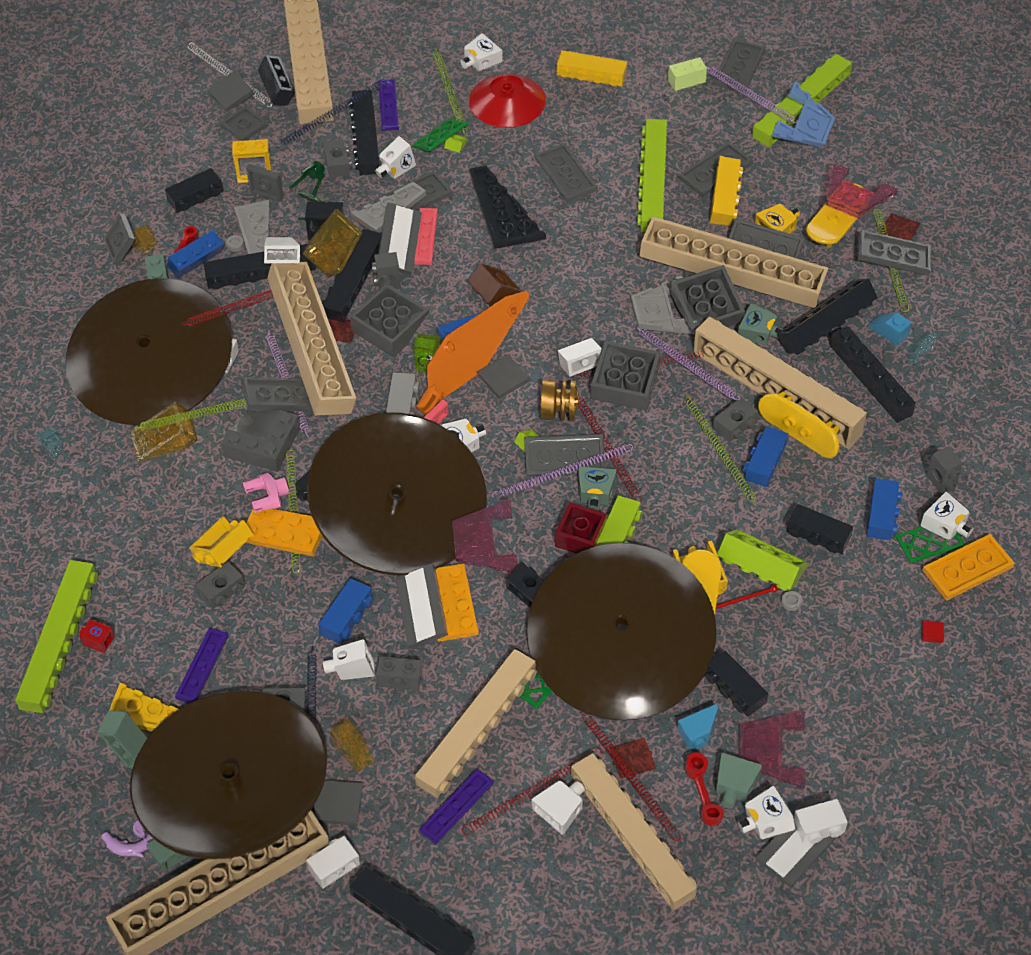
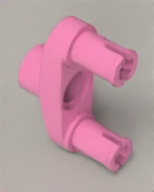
[242,472,290,514]

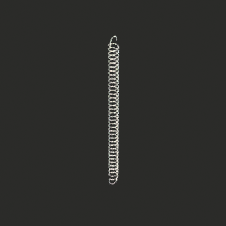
[188,43,272,107]

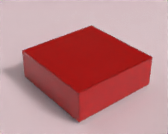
[922,621,944,643]

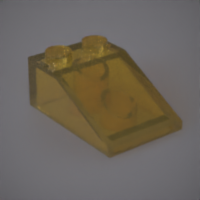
[303,209,362,278]
[130,402,198,462]

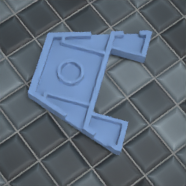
[771,81,835,147]

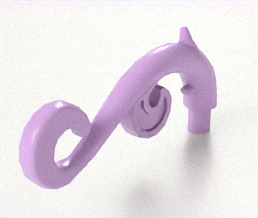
[101,820,152,858]

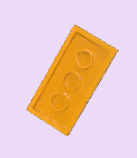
[245,508,322,557]
[923,534,1015,601]
[436,563,479,642]

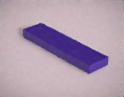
[378,79,399,131]
[175,628,229,703]
[419,769,494,845]

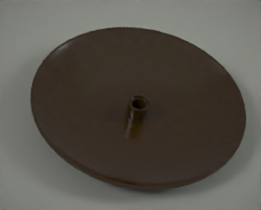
[65,278,232,426]
[307,413,487,576]
[527,543,716,721]
[130,691,327,859]

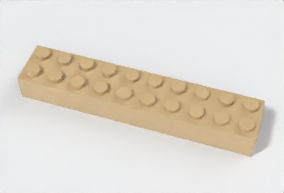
[284,0,334,124]
[640,217,828,308]
[267,262,356,415]
[694,317,867,449]
[105,811,329,955]

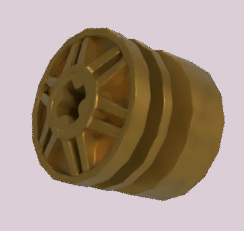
[541,379,578,421]

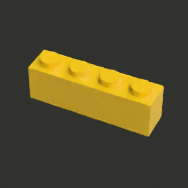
[557,50,627,87]
[710,156,743,226]

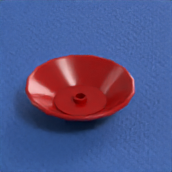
[469,73,546,128]

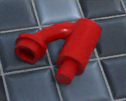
[174,226,199,253]

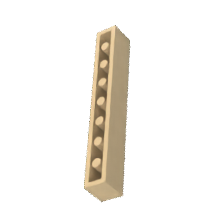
[415,649,537,798]
[571,753,697,911]

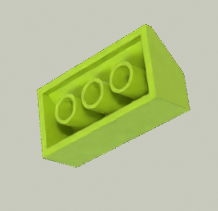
[717,529,809,591]

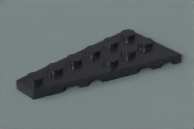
[469,166,546,249]

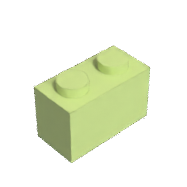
[668,57,707,91]

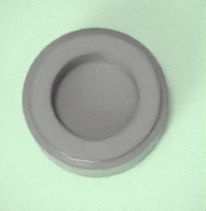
[226,235,244,252]
[781,591,802,611]

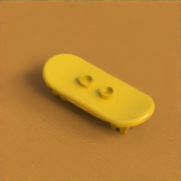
[806,183,869,248]
[758,391,840,459]
[681,550,722,614]

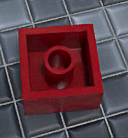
[555,502,607,554]

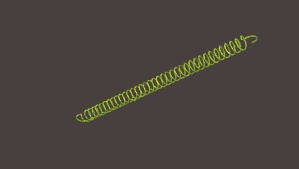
[433,48,467,136]
[873,210,909,312]
[686,396,756,505]
[134,399,246,431]
[286,450,301,573]

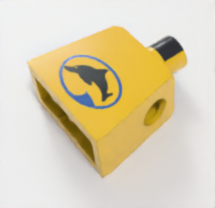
[755,204,800,234]

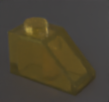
[132,224,157,254]
[331,720,375,773]

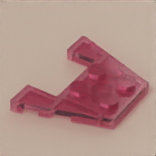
[826,163,898,218]
[452,499,518,573]
[739,711,805,789]

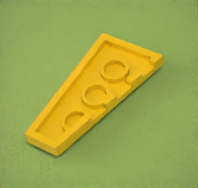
[109,682,179,732]

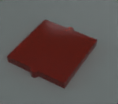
[880,213,920,241]
[329,318,355,343]
[609,738,656,779]

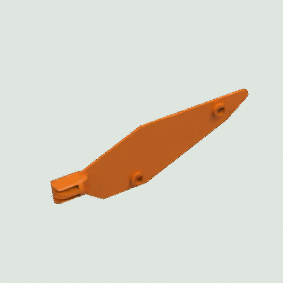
[415,291,529,416]

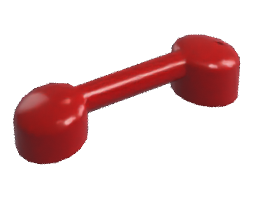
[685,752,724,826]

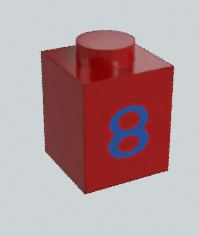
[79,619,115,654]

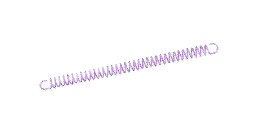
[707,67,798,123]
[637,327,740,400]
[266,330,310,437]
[492,444,633,499]

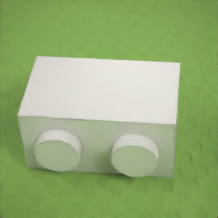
[558,338,602,377]
[794,799,847,844]
[306,836,360,889]

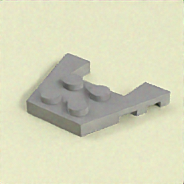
[631,275,696,335]

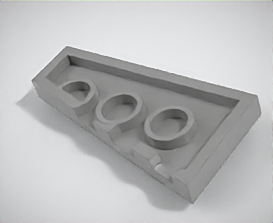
[351,182,426,233]
[234,200,270,254]

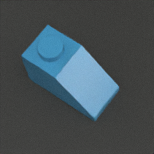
[868,312,912,346]
[677,704,718,751]

